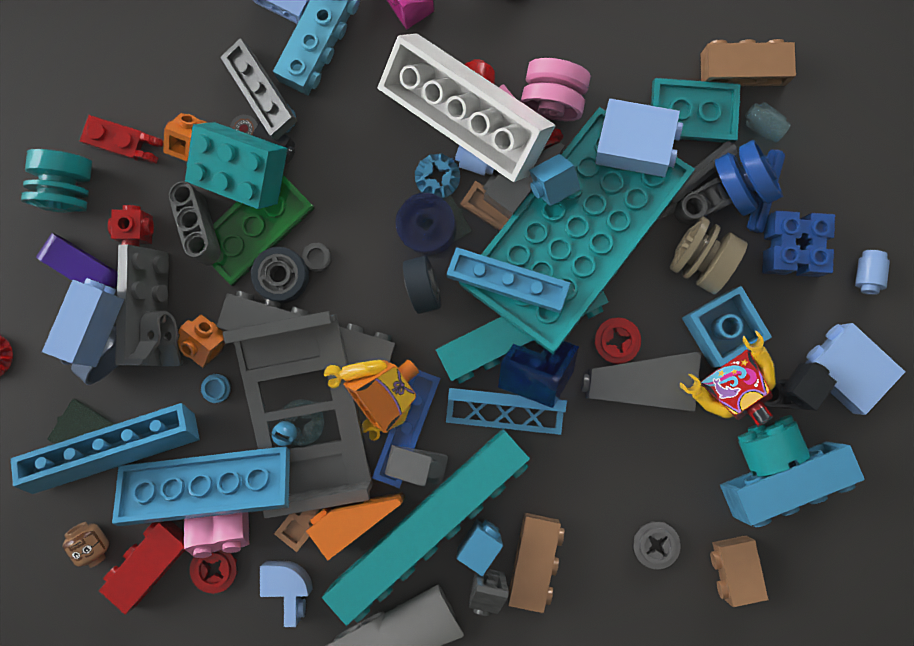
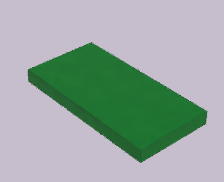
[199,175,315,286]

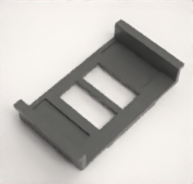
[222,311,373,518]

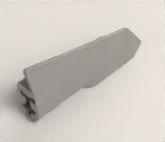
[326,584,464,646]

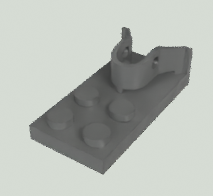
[115,244,184,366]

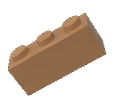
[700,39,796,86]
[507,513,565,613]

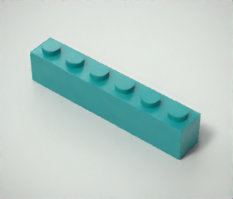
[436,291,609,384]

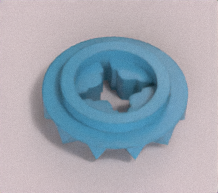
[415,153,460,199]

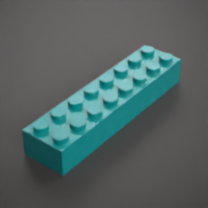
[322,429,530,626]

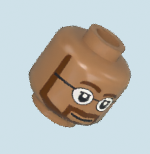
[62,522,110,568]

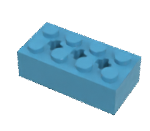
[720,441,865,527]

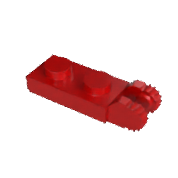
[80,115,164,164]

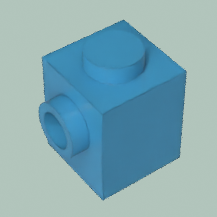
[529,153,581,206]

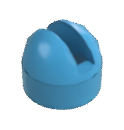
[272,421,297,446]

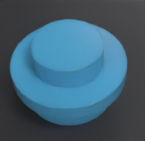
[201,374,231,403]

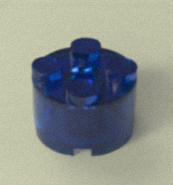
[395,193,457,255]

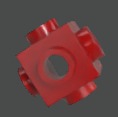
[108,205,154,247]

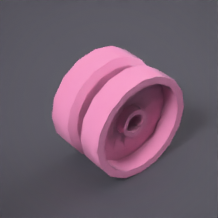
[521,58,591,121]

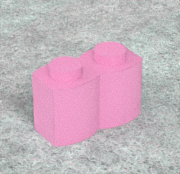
[184,512,249,558]

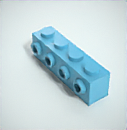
[273,0,360,95]

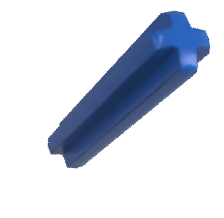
[747,150,785,233]

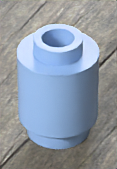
[455,145,494,176]
[855,250,890,295]

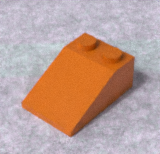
[306,492,405,560]

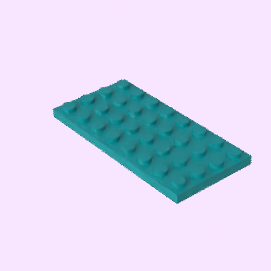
[459,107,695,355]

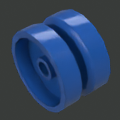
[715,140,783,216]

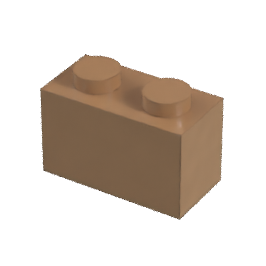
[710,536,768,607]

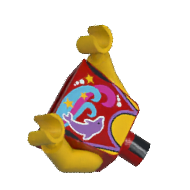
[680,330,776,427]

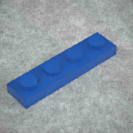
[372,370,441,488]

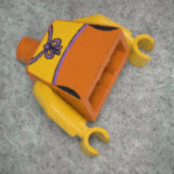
[324,360,419,441]

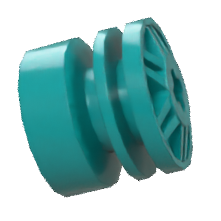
[21,149,92,213]

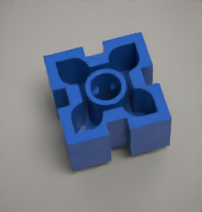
[762,211,835,277]

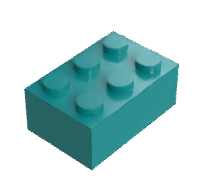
[185,122,288,209]

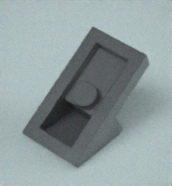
[385,445,448,486]

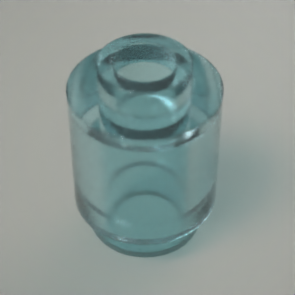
[745,101,791,143]

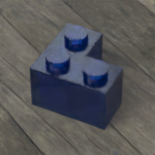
[498,341,579,408]

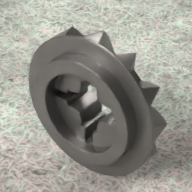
[633,521,681,569]

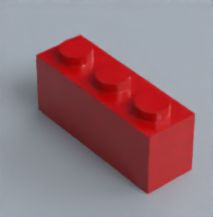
[99,521,186,615]

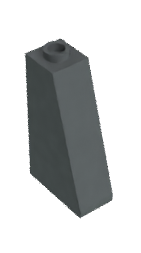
[581,352,701,411]

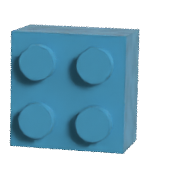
[682,286,772,368]

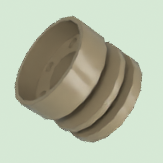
[670,216,748,295]

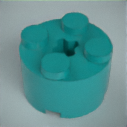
[738,415,811,477]

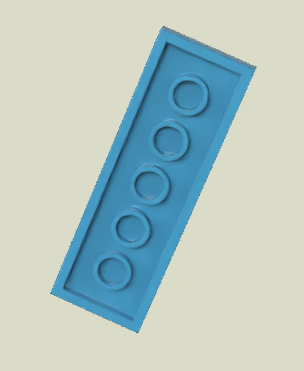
[112,446,290,526]

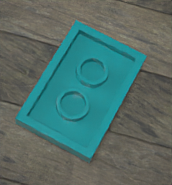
[651,78,741,143]

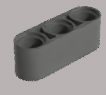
[169,181,221,266]

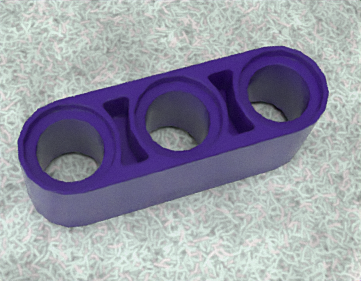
[36,232,118,289]

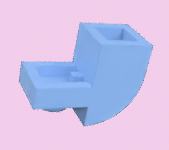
[260,561,313,627]

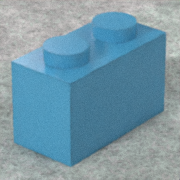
[457,519,503,576]

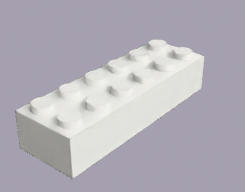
[377,33,556,182]

